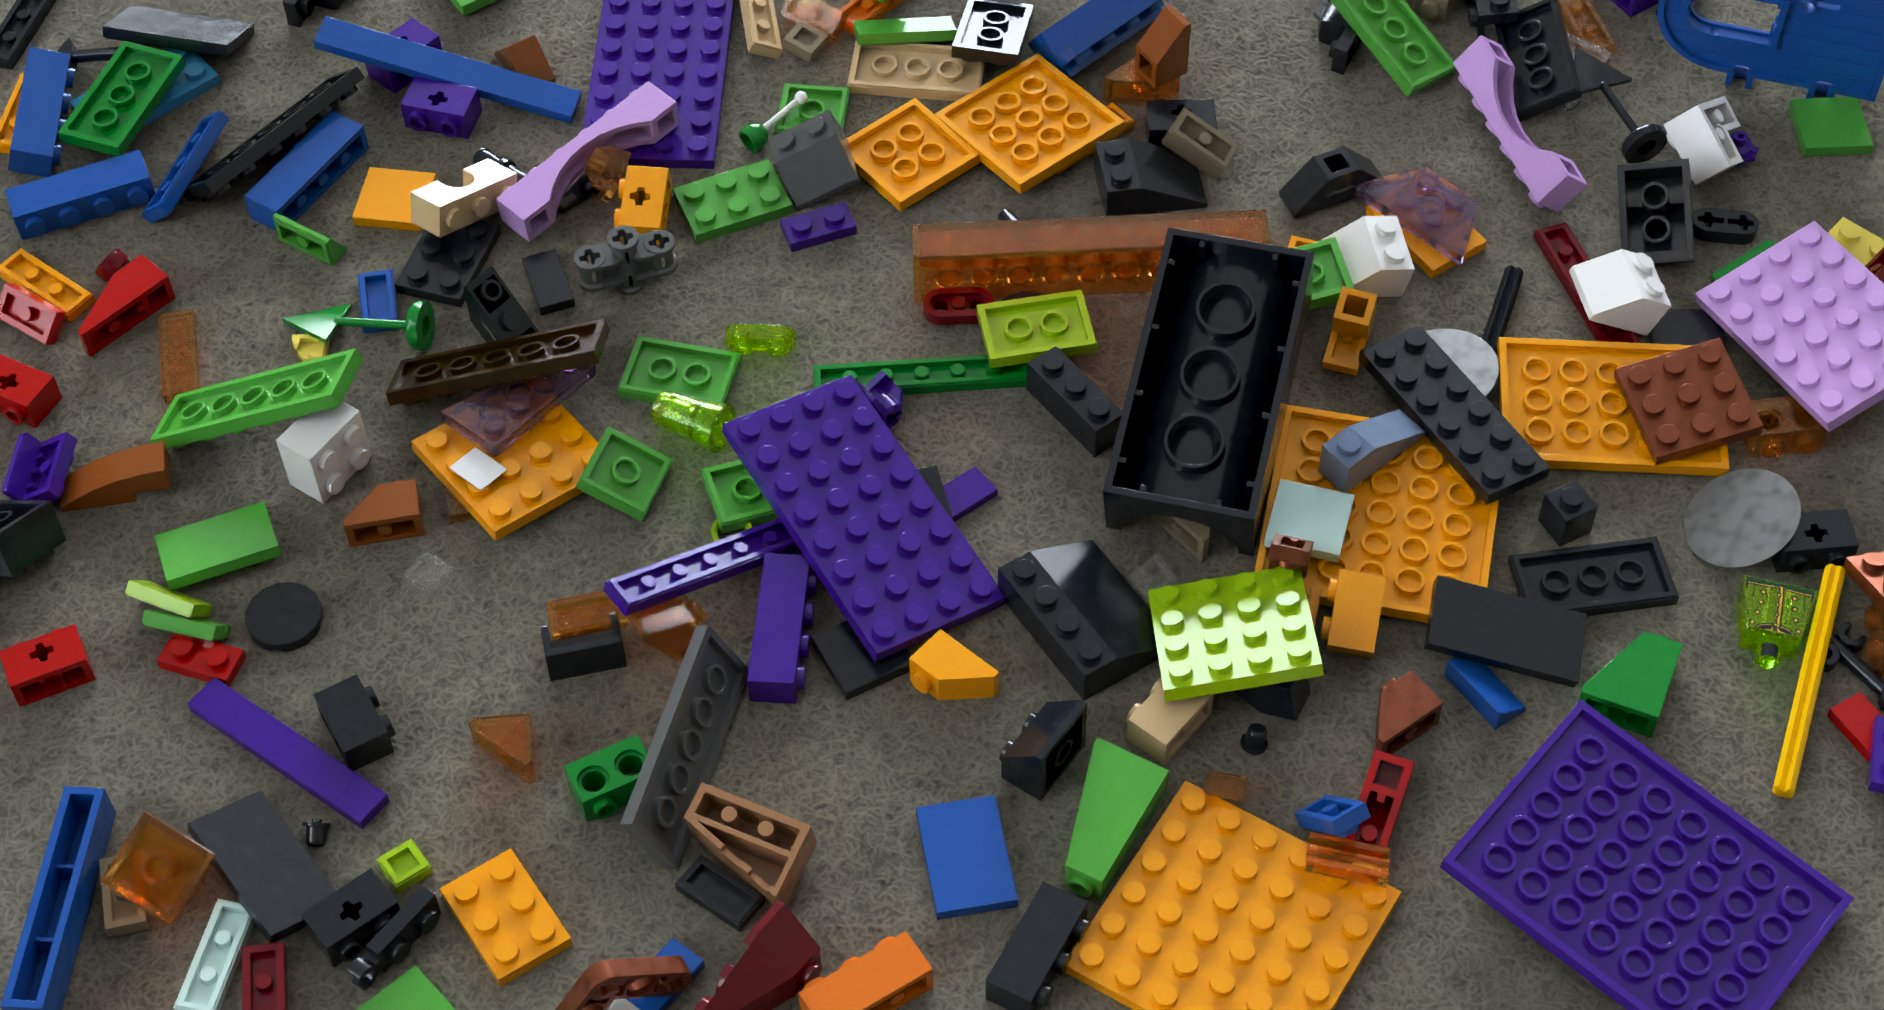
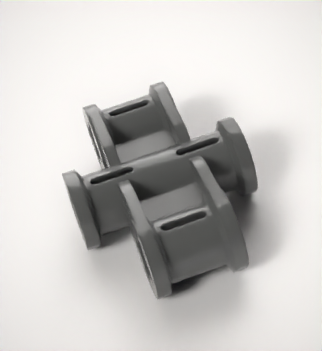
[574,225,678,295]

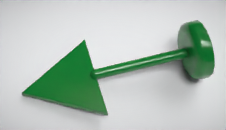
[282,301,435,351]

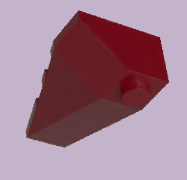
[694,900,822,1010]

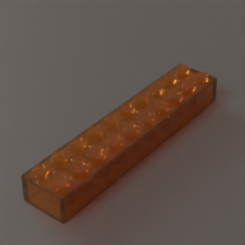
[911,209,1271,303]

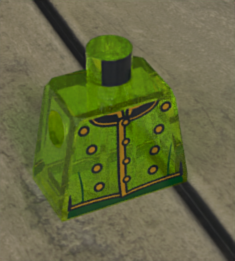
[1736,575,1818,669]

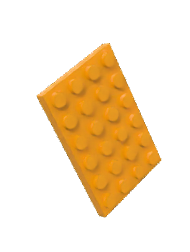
[1497,337,1730,476]

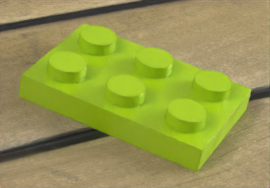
[977,289,1097,368]

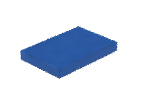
[916,795,1018,920]

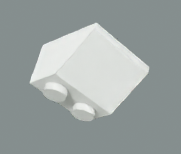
[1322,216,1415,297]
[1569,249,1671,336]

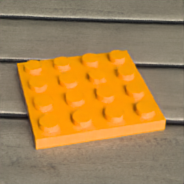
[935,53,1125,195]
[411,377,598,541]

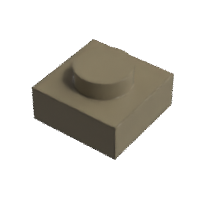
[782,21,829,63]

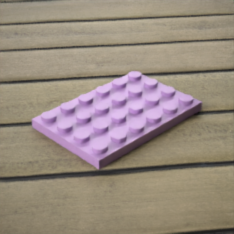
[1695,221,1884,432]

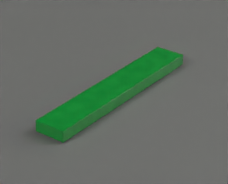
[813,354,1027,395]

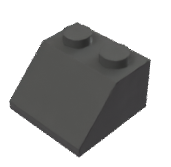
[768,110,860,210]

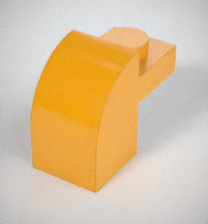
[1322,286,1378,376]

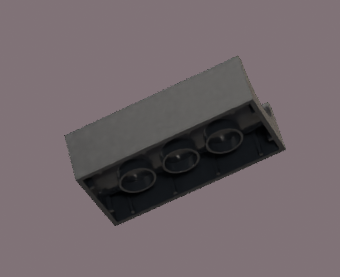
[1103,227,1314,556]

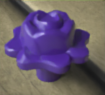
[1730,131,1758,167]

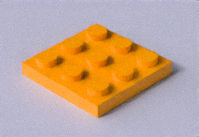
[847,98,980,212]

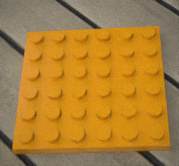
[1254,405,1499,623]
[1065,780,1402,1010]

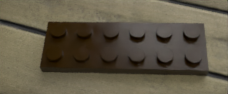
[385,318,610,406]

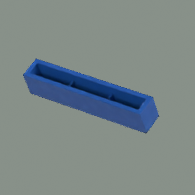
[0,786,116,1010]

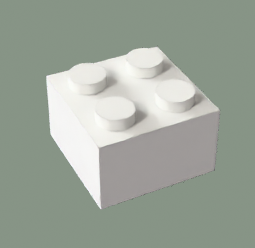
[276,401,372,504]

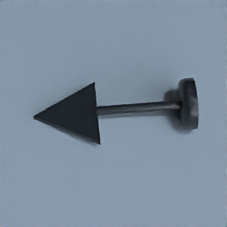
[1574,47,1668,164]

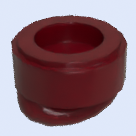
[95,248,130,282]

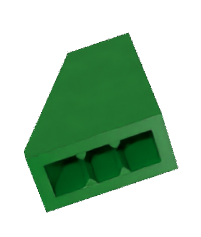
[1578,632,1683,738]

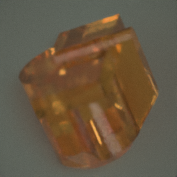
[584,144,632,203]

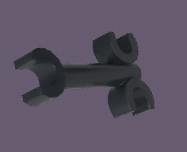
[1823,621,1884,712]

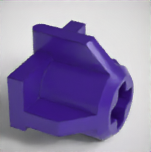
[857,370,903,428]

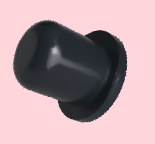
[1240,723,1268,755]
[302,819,331,847]

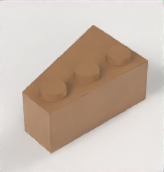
[684,782,817,906]

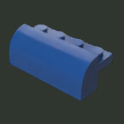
[1028,0,1165,78]

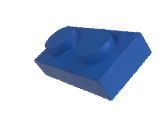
[1294,794,1371,837]

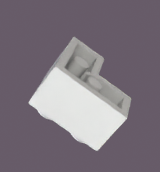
[1663,96,1743,185]

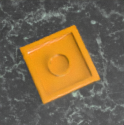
[352,167,437,232]

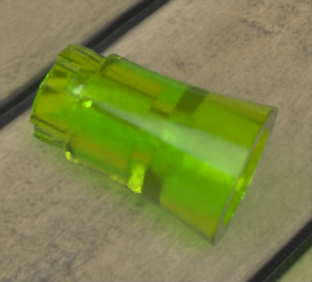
[651,390,736,453]

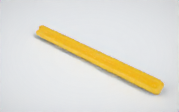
[1772,564,1846,799]

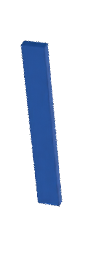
[314,16,582,124]

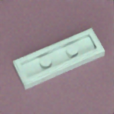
[173,899,255,1010]

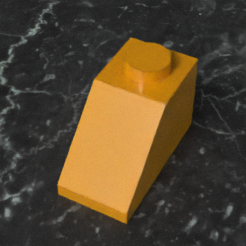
[909,629,999,700]

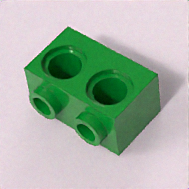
[564,734,647,822]

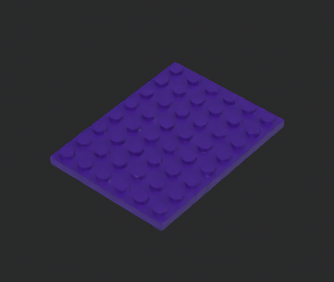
[1440,700,1854,1010]

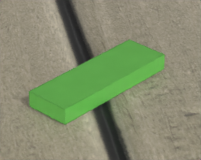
[854,16,956,46]

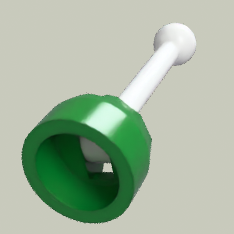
[738,91,808,153]

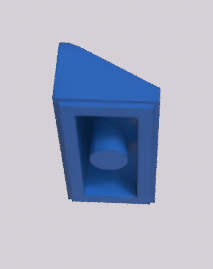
[1444,657,1526,730]

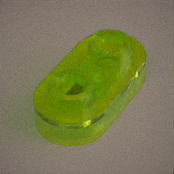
[724,324,797,356]

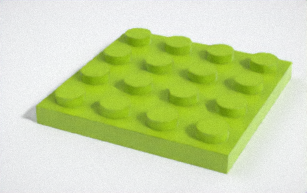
[1148,565,1324,702]

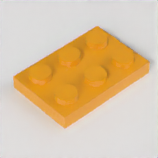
[439,848,573,987]

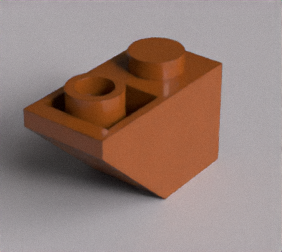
[1135,4,1191,89]

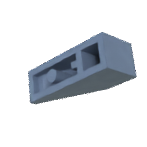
[1318,409,1425,493]

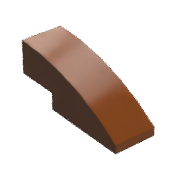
[60,441,171,512]

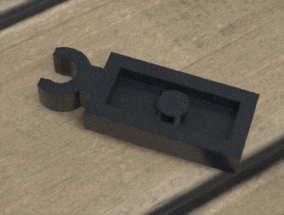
[347,886,441,991]

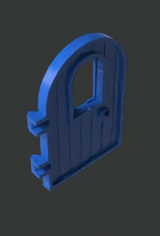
[1657,0,1884,102]

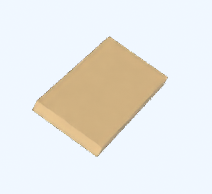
[847,40,986,101]

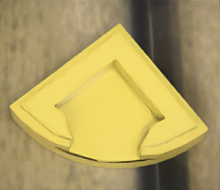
[292,334,330,361]

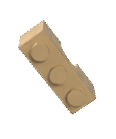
[411,158,517,238]

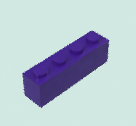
[747,553,818,704]

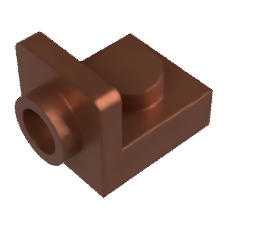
[1268,533,1314,579]

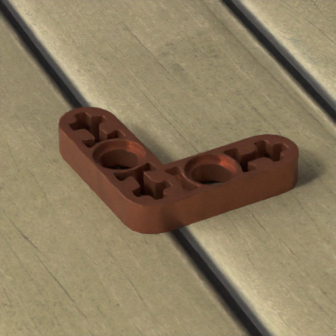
[555,956,692,1010]

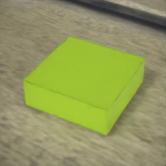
[376,839,433,894]

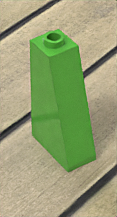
[1064,737,1169,902]

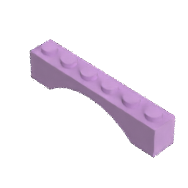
[1453,35,1588,212]
[496,81,680,242]

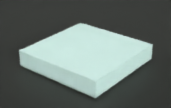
[1264,479,1355,563]

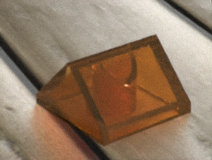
[100,811,216,925]

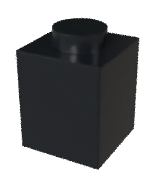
[1538,480,1598,547]

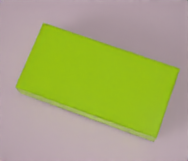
[125,580,213,619]

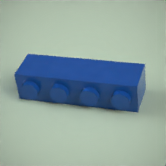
[8,47,75,177]
[244,111,369,231]
[5,150,155,240]

